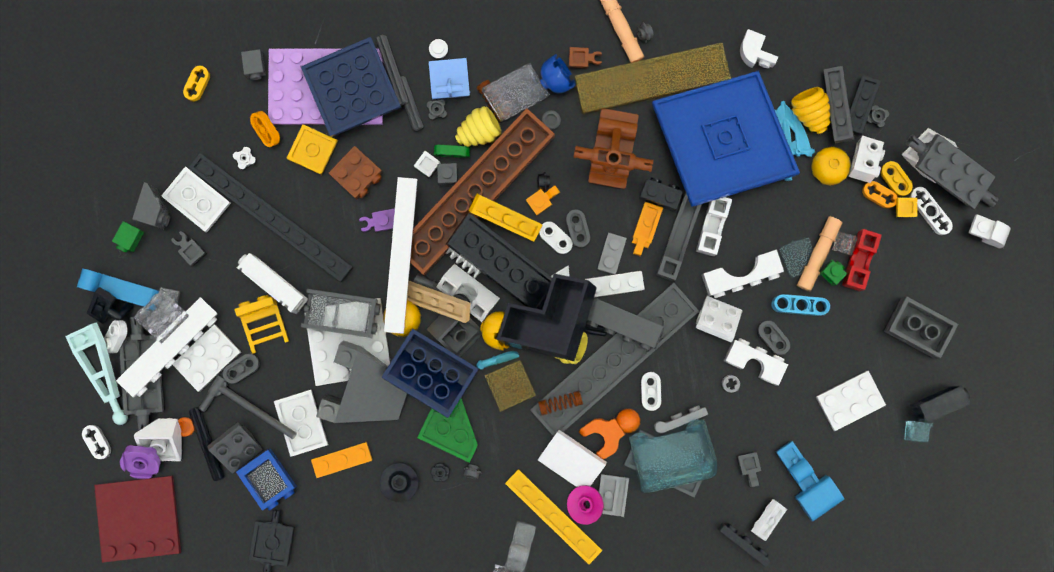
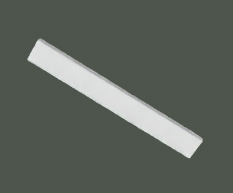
[384,177,418,334]

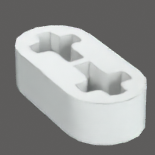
[82,425,111,459]

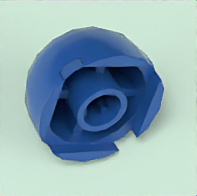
[540,54,576,93]

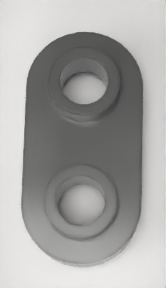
[566,209,590,248]
[758,321,790,355]
[223,354,260,383]

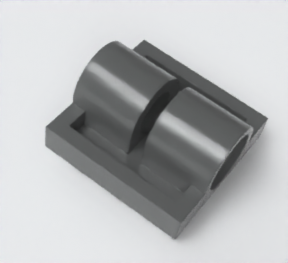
[207,422,263,474]

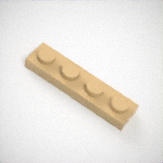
[407,281,471,323]

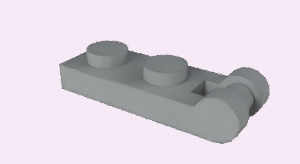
[654,405,708,433]

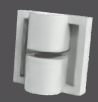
[696,296,742,342]

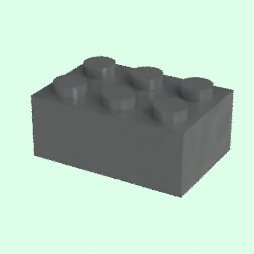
[884,297,959,359]

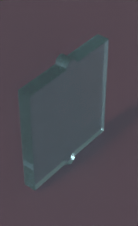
[779,237,813,279]

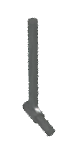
[199,375,297,439]

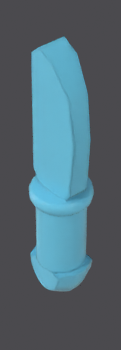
[476,351,519,369]

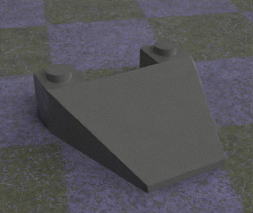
[316,340,407,423]

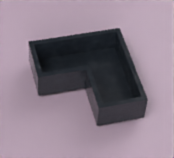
[497,273,597,361]

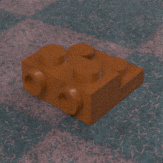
[329,146,383,200]

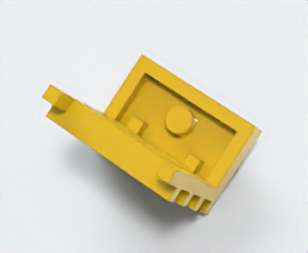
[234,295,289,354]

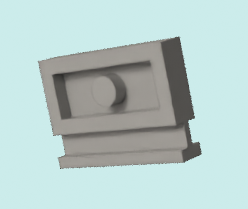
[599,474,629,517]

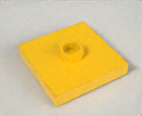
[287,124,338,175]

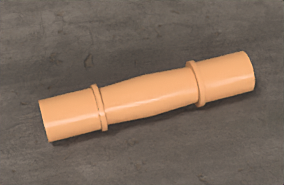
[600,0,645,64]
[797,216,843,292]

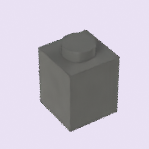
[241,49,266,80]
[437,163,458,186]

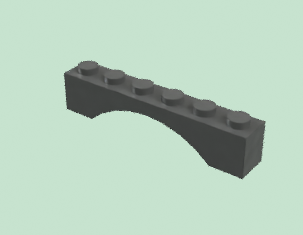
[656,191,702,282]

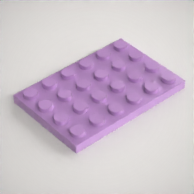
[268,49,383,125]

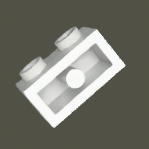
[849,136,885,183]

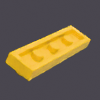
[468,193,542,242]

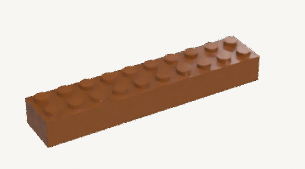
[410,108,555,276]

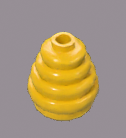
[791,87,830,134]

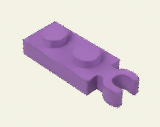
[359,208,395,232]

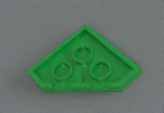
[417,398,478,463]

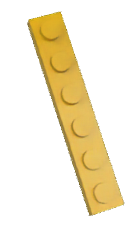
[505,469,602,564]

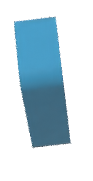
[77,268,160,309]

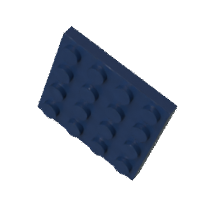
[300,37,401,137]

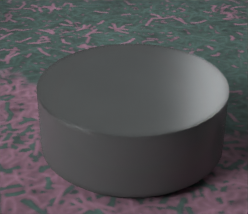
[542,110,561,130]

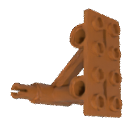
[573,108,653,189]

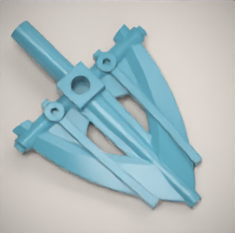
[775,101,815,181]

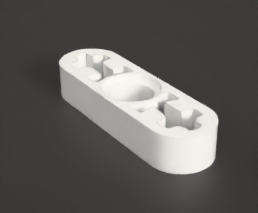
[909,187,953,235]

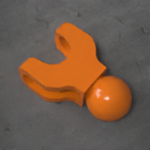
[579,409,640,460]

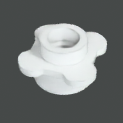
[233,147,256,169]

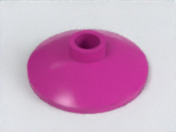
[567,485,604,525]

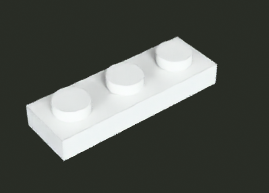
[585,271,645,298]

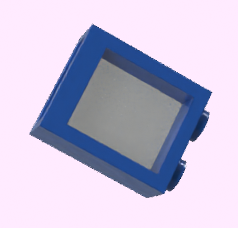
[236,449,297,511]

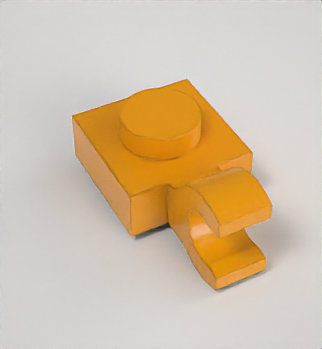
[526,186,560,215]

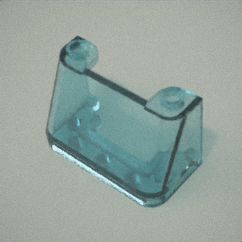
[629,419,717,493]

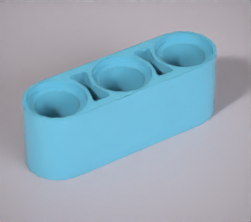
[771,294,830,316]

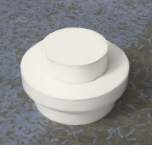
[429,39,448,58]

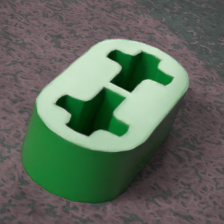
[434,145,470,158]

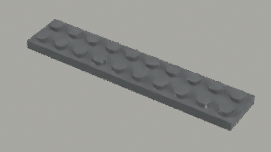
[530,283,699,437]

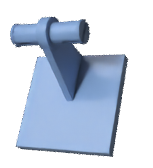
[429,58,470,99]

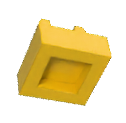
[896,198,917,217]

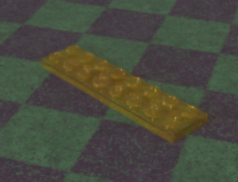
[574,43,731,114]

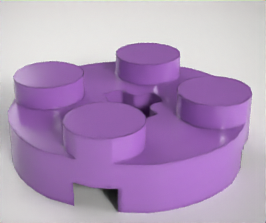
[120,445,161,479]

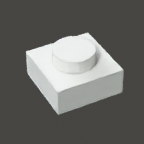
[414,151,441,178]

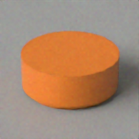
[178,417,195,437]

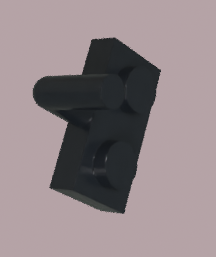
[87,287,133,324]

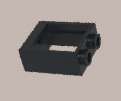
[910,386,970,423]

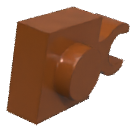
[569,47,602,68]

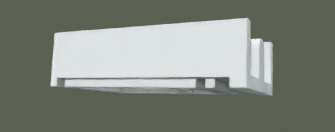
[237,253,308,314]

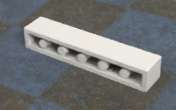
[116,297,218,397]

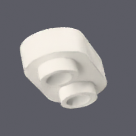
[539,222,572,254]
[104,320,127,353]
[641,372,661,411]

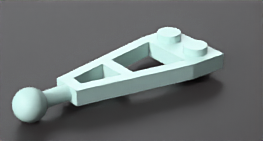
[65,322,128,425]

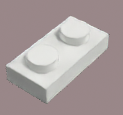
[751,499,787,541]

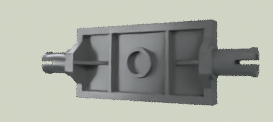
[905,134,999,209]
[119,317,164,432]

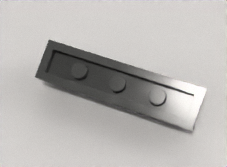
[824,66,855,143]

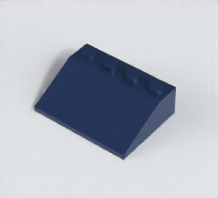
[381,328,478,418]

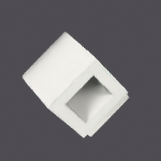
[740,29,778,68]
[968,215,1011,249]

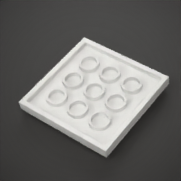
[305,298,391,386]

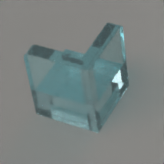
[905,421,934,443]

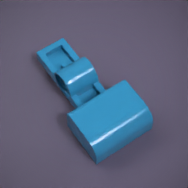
[775,441,844,522]

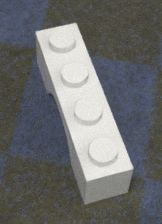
[702,250,784,298]

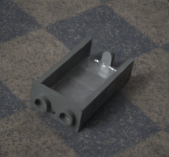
[301,289,381,338]

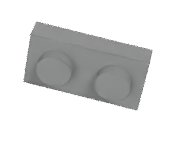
[597,233,627,275]

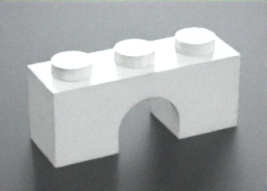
[696,197,732,257]
[436,264,500,322]
[724,338,788,386]

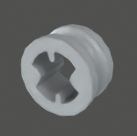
[722,375,740,393]

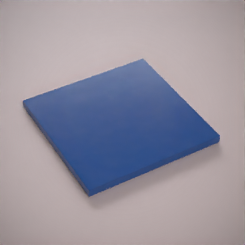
[652,71,800,207]

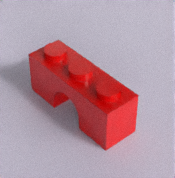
[842,229,882,291]

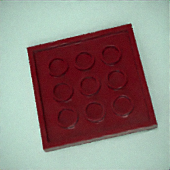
[95,476,181,563]

